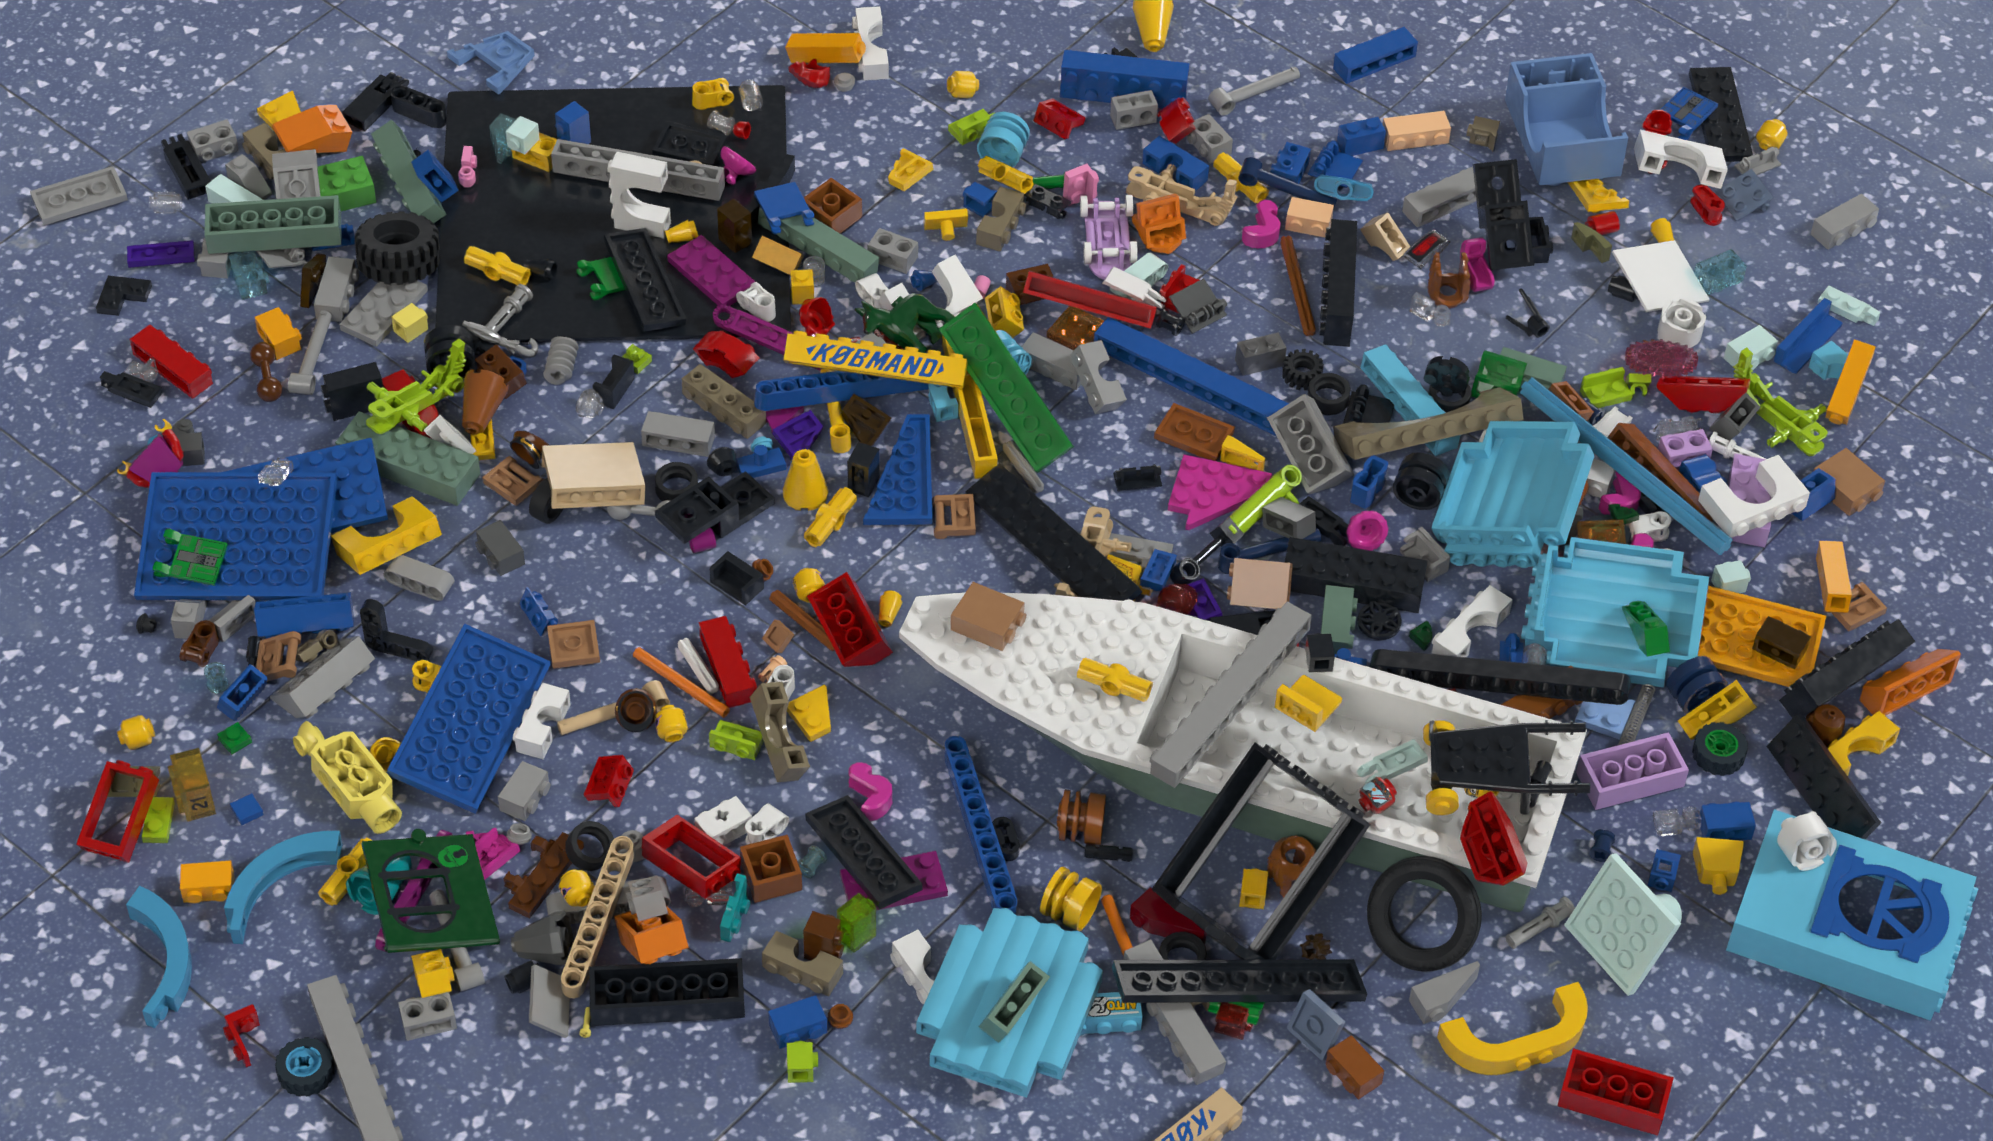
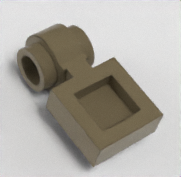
[296,629,338,663]

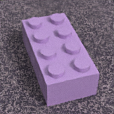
[1721,454,1771,548]
[1576,732,1689,810]

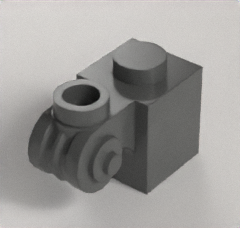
[171,419,205,466]

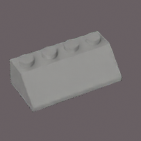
[1267,394,1354,494]
[270,636,375,718]

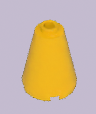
[1133,0,1174,52]
[782,449,828,511]

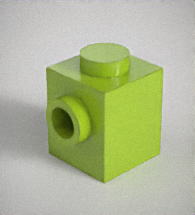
[787,1041,818,1083]

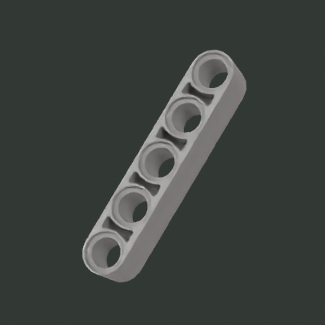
[546,876,671,924]

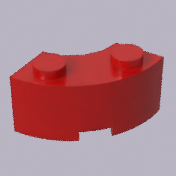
[1157,97,1196,144]
[693,331,759,379]

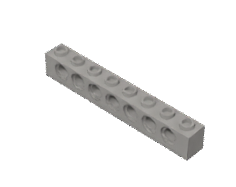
[551,139,725,201]

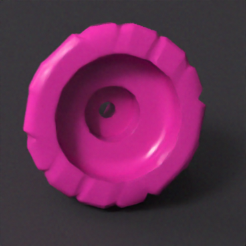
[721,146,756,185]
[1346,511,1388,551]

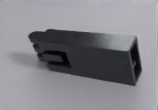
[342,72,409,131]
[161,134,211,200]
[1210,610,1276,635]

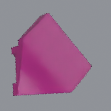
[466,828,520,880]

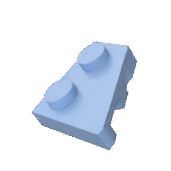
[1575,700,1635,740]

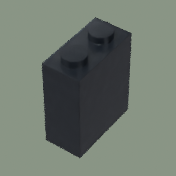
[321,362,383,421]

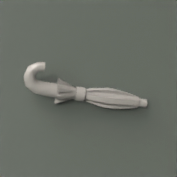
[462,320,538,357]

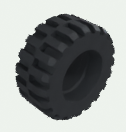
[354,211,440,285]

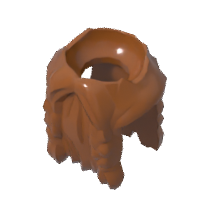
[1427,252,1470,308]
[1267,835,1316,898]

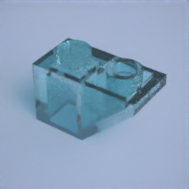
[489,113,517,163]

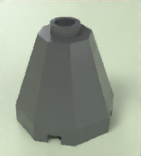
[511,910,574,965]

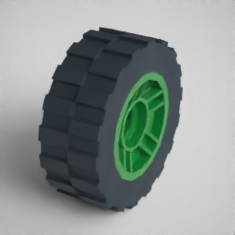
[1692,722,1748,776]

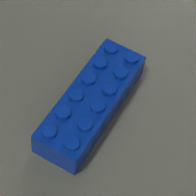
[1060,50,1190,109]

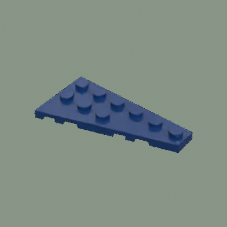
[863,414,932,525]

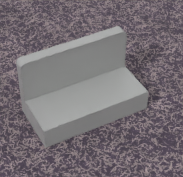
[208,595,256,642]

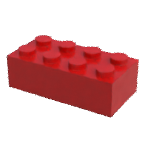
[1557,1048,1674,1136]

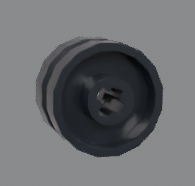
[424,325,475,378]
[1393,452,1449,510]

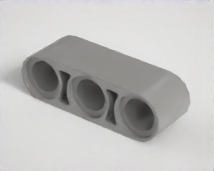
[383,555,455,601]

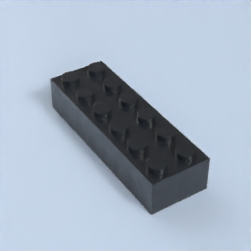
[1319,219,1357,347]
[1285,537,1428,613]
[1779,619,1916,718]
[589,958,745,1026]

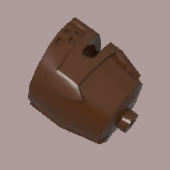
[1805,704,1845,748]

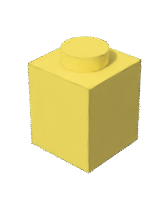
[391,303,428,343]

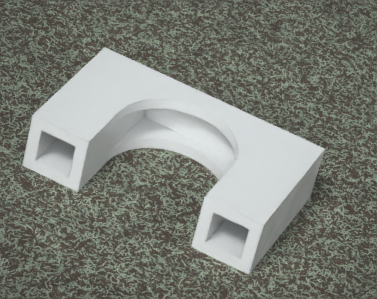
[1634,130,1728,189]
[607,152,671,238]
[879,255,983,341]
[1698,455,1810,538]

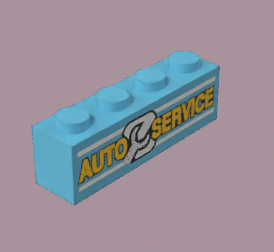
[1080,992,1142,1036]

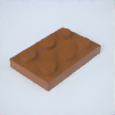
[1154,403,1235,461]

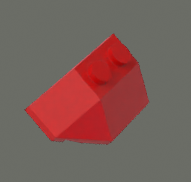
[1657,376,1751,413]
[1460,791,1528,886]

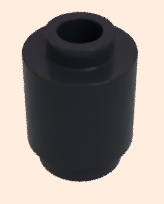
[1608,275,1638,302]
[504,960,540,994]

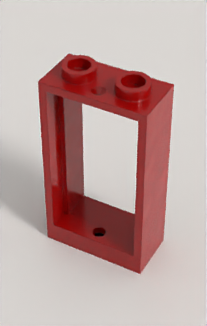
[76,760,159,863]
[642,815,741,899]

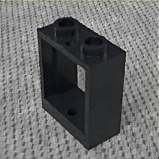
[1504,217,1553,264]

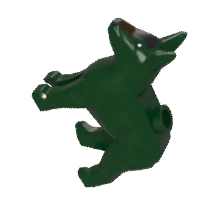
[855,293,955,353]

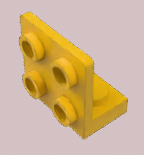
[1275,675,1343,732]

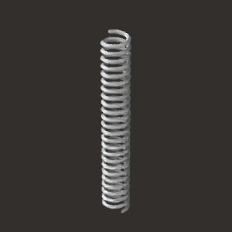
[1617,684,1655,746]

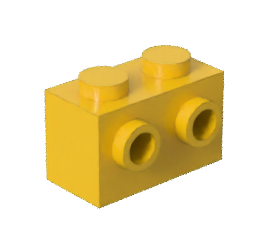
[985,286,1024,338]

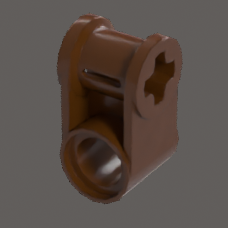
[179,620,219,668]

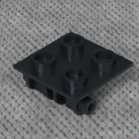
[1343,384,1394,424]

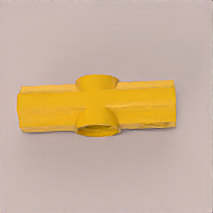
[1213,152,1269,203]
[977,156,1034,194]
[464,246,531,285]
[804,487,857,548]
[1077,657,1153,702]
[318,837,372,906]

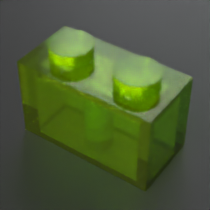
[837,893,876,953]

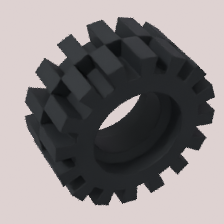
[1282,349,1324,390]

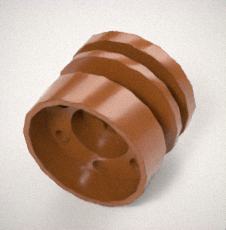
[1057,789,1106,845]

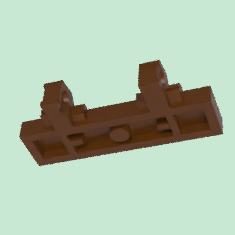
[503,832,584,919]

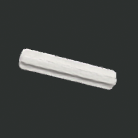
[678,638,719,694]

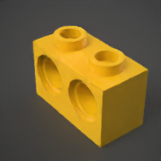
[512,132,557,172]
[411,949,455,998]

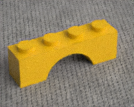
[1827,711,1900,776]

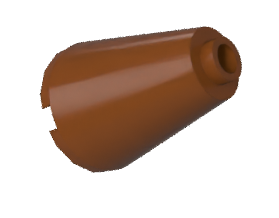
[462,369,509,435]

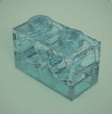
[1694,249,1747,295]
[228,251,270,300]

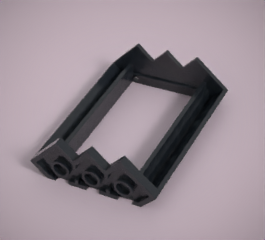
[1152,742,1371,960]

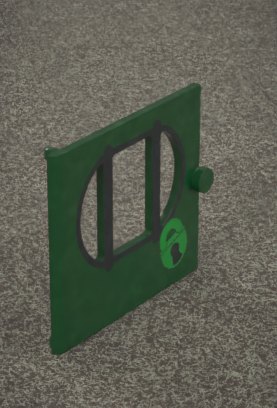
[361,829,500,953]

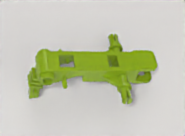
[366,338,466,434]
[1733,347,1828,456]

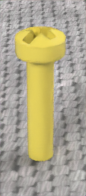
[579,1007,591,1038]

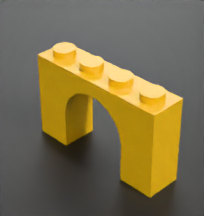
[331,496,442,575]

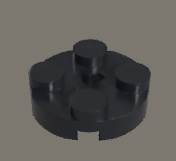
[1423,356,1470,397]

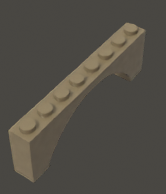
[1333,387,1524,460]

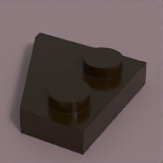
[300,253,326,308]
[841,394,892,446]

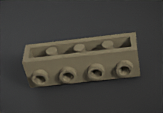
[681,364,766,439]

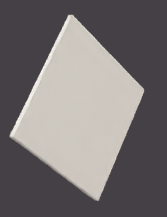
[1612,240,1710,312]

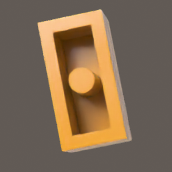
[255,307,302,360]
[180,860,234,903]

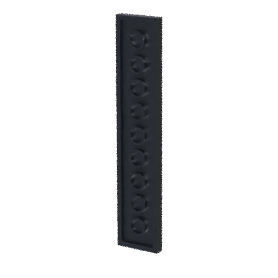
[965,463,1142,601]
[1111,959,1367,1003]

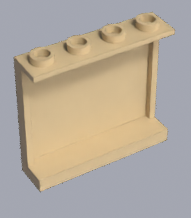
[542,442,645,509]

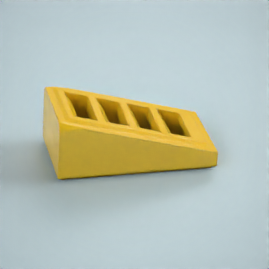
[1220,435,1265,471]

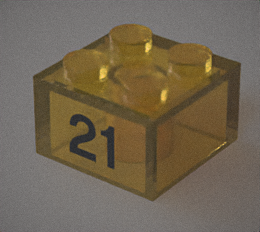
[167,748,216,822]

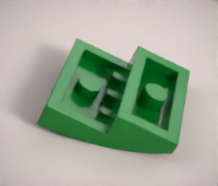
[1471,350,1527,398]

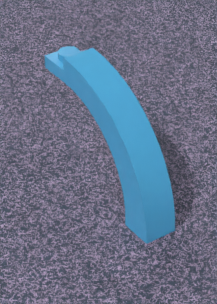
[224,831,343,944]
[126,886,192,1028]

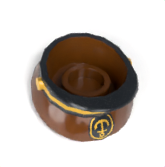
[510,431,549,469]
[615,688,657,733]

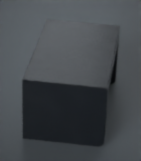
[592,354,634,409]
[847,442,880,497]
[709,551,764,606]

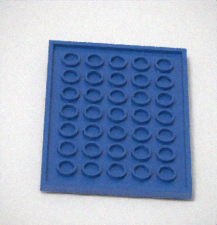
[134,472,337,601]

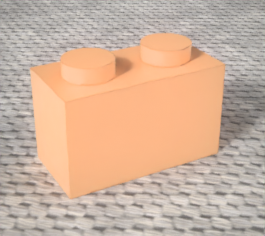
[1285,197,1334,238]

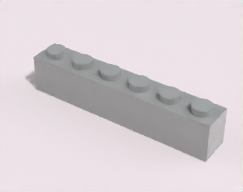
[1123,939,1226,1085]

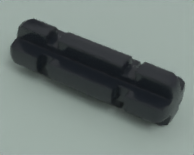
[1084,844,1133,862]

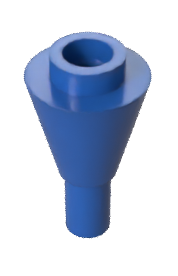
[911,270,938,291]

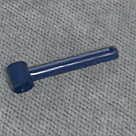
[1238,157,1337,210]
[1218,528,1321,574]

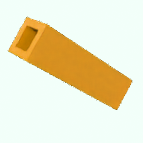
[785,33,866,63]
[1825,339,1876,425]
[1816,541,1852,613]

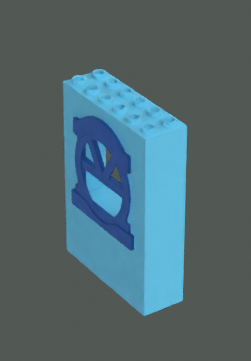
[1726,809,1978,1021]

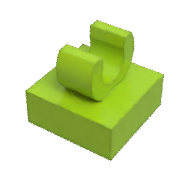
[622,344,652,374]
[1625,373,1652,396]

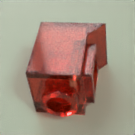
[1214,1002,1253,1040]

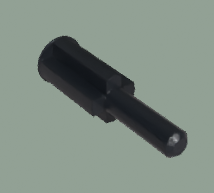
[246,636,262,667]

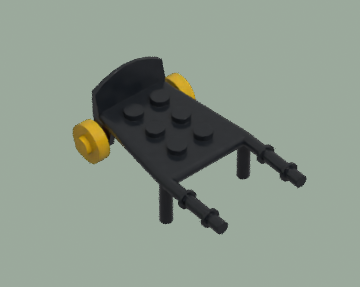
[1423,720,1590,815]

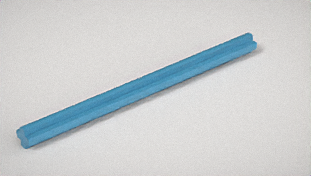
[1520,377,1733,555]

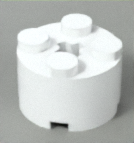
[1658,298,1706,351]
[1777,811,1837,871]

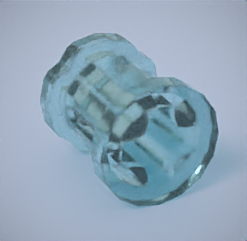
[204,662,228,694]
[797,845,827,878]

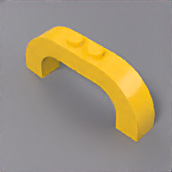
[1437,982,1588,1075]

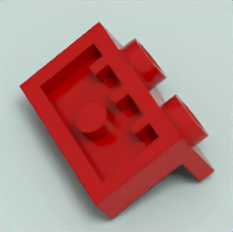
[1033,98,1086,139]
[1159,264,1200,313]
[583,755,634,807]

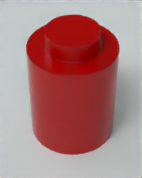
[1585,211,1620,235]

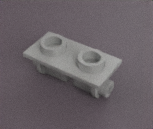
[1734,147,1781,175]

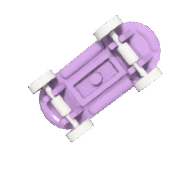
[1080,195,1137,280]

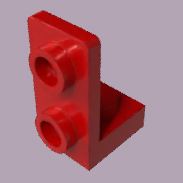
[223,1004,260,1068]

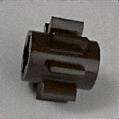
[1300,933,1332,959]

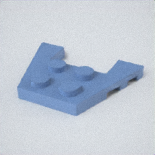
[447,31,535,95]

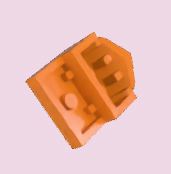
[1131,194,1186,255]

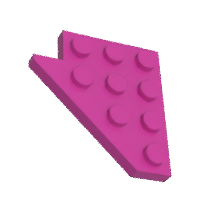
[1168,454,1272,530]

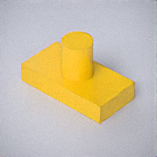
[923,209,968,241]

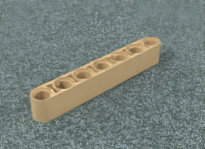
[561,836,634,999]

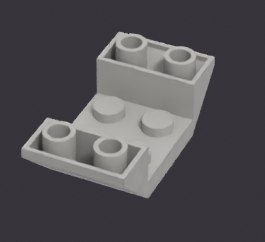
[272,149,321,199]

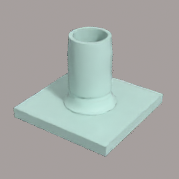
[1564,853,1682,996]

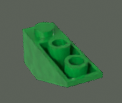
[1622,601,1670,657]

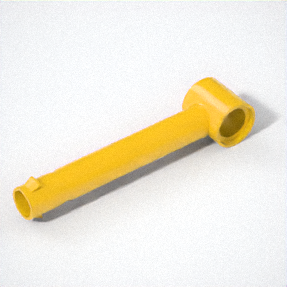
[820,368,851,453]

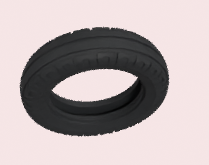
[1367,856,1482,972]

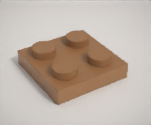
[547,620,600,669]

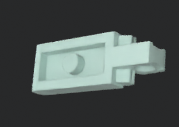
[1817,286,1880,326]

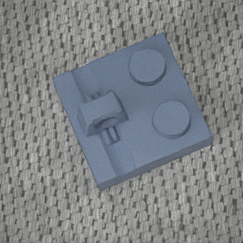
[1287,989,1346,1061]

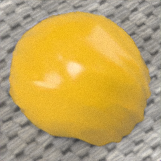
[370,737,401,772]

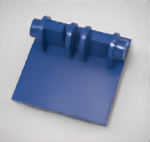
[1307,140,1363,188]

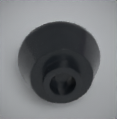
[707,447,737,476]

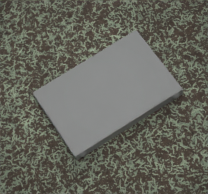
[529,964,570,1038]

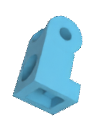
[928,384,958,422]

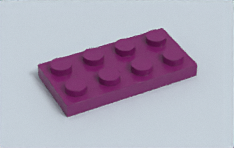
[667,235,755,306]
[840,851,948,915]

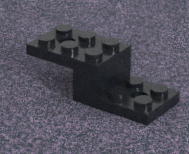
[1473,159,1534,271]
[655,471,775,544]

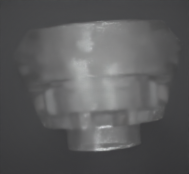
[576,388,604,418]

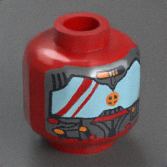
[1358,777,1397,814]

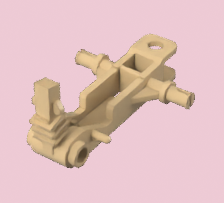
[1126,164,1237,226]
[1054,507,1132,597]

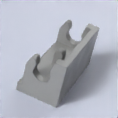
[1400,527,1450,582]

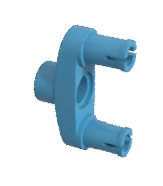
[1314,174,1374,201]

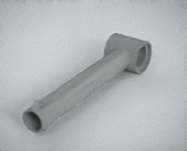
[1208,67,1300,116]
[288,310,332,395]
[429,890,485,992]

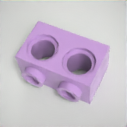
[1658,429,1713,470]

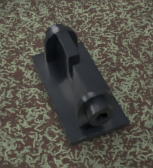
[1024,184,1071,219]
[1113,464,1162,491]

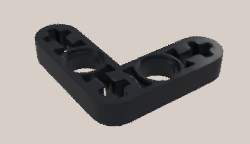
[360,599,434,661]

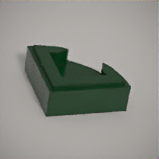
[1608,504,1639,527]
[1409,621,1432,651]

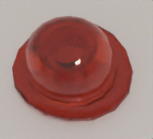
[1156,584,1198,615]

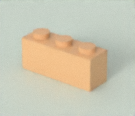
[1383,111,1451,151]

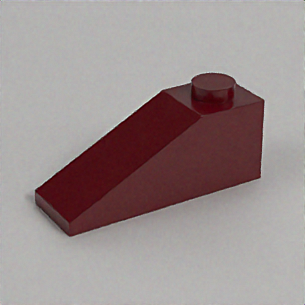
[1130,887,1207,944]

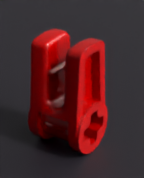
[1690,184,1725,226]

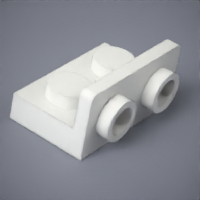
[424,415,476,454]

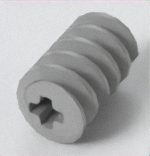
[543,336,579,385]

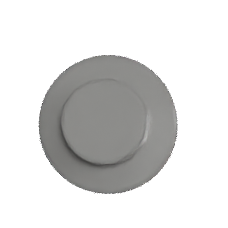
[834,72,855,92]
[507,823,532,845]

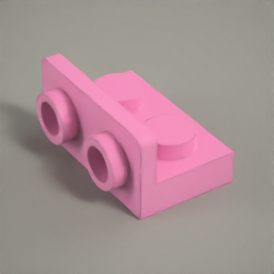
[1063,164,1099,206]

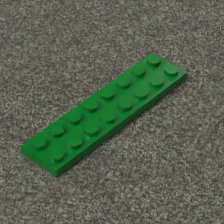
[939,303,1074,473]

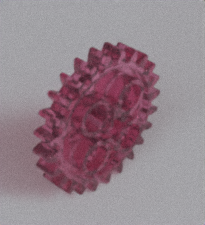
[1625,339,1698,378]

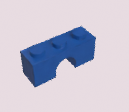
[1142,135,1209,191]

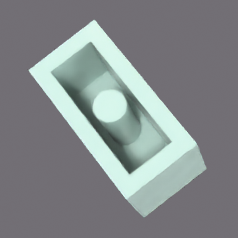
[1724,325,1778,370]

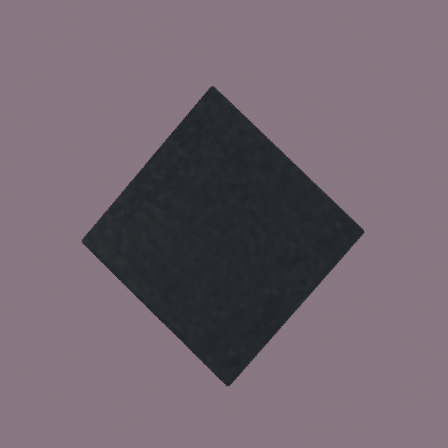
[435,85,791,343]

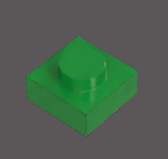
[217,722,252,755]

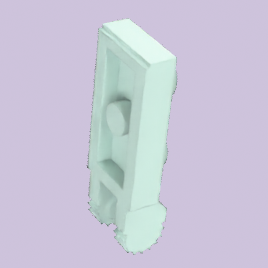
[1357,739,1428,783]

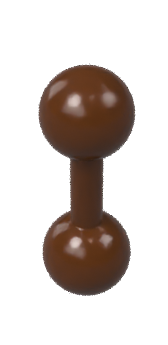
[250,342,282,402]

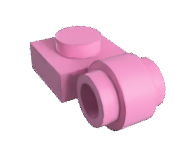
[458,146,477,188]

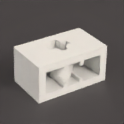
[694,796,752,845]

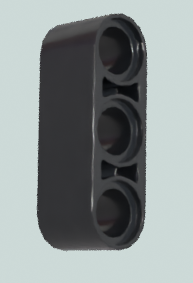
[390,85,447,128]

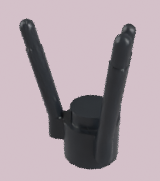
[1506,288,1550,338]

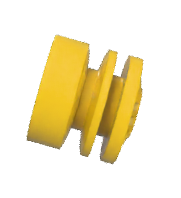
[1040,866,1102,931]

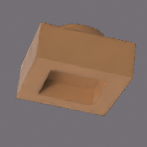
[762,620,795,653]

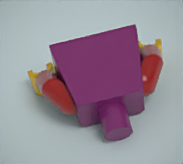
[117,419,184,488]

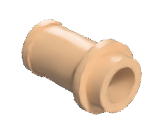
[758,655,787,683]

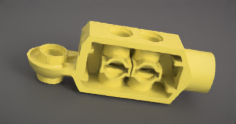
[293,721,402,834]

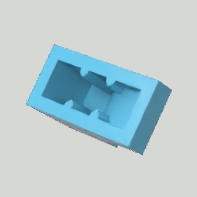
[1809,341,1848,380]

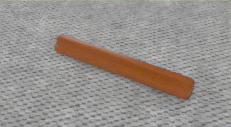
[769,590,835,651]

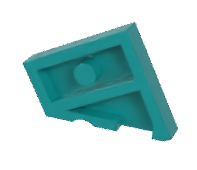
[720,873,750,942]

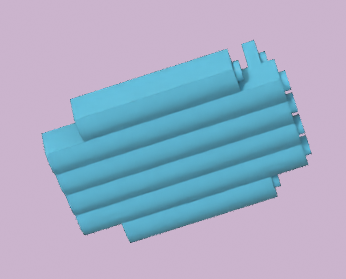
[1431,421,1594,568]
[1521,537,1709,687]
[916,908,1103,1098]

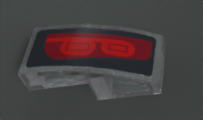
[1404,229,1450,269]

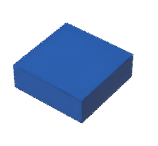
[230,793,264,826]

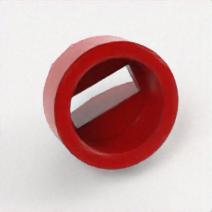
[733,121,751,139]

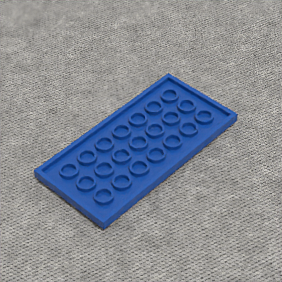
[224,438,389,533]
[386,623,552,814]

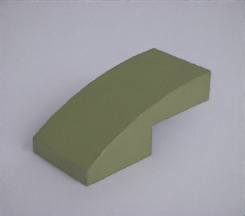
[1571,222,1612,263]

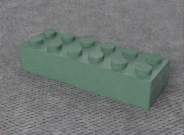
[205,195,341,254]
[335,411,481,506]

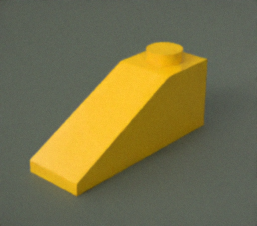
[1678,680,1757,740]

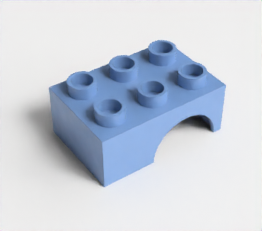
[1505,53,1628,186]

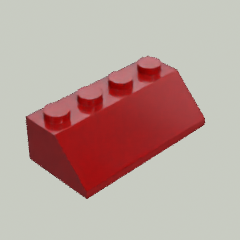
[807,572,893,667]

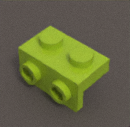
[709,720,764,760]

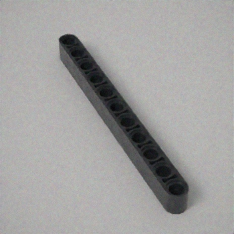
[1369,649,1631,705]

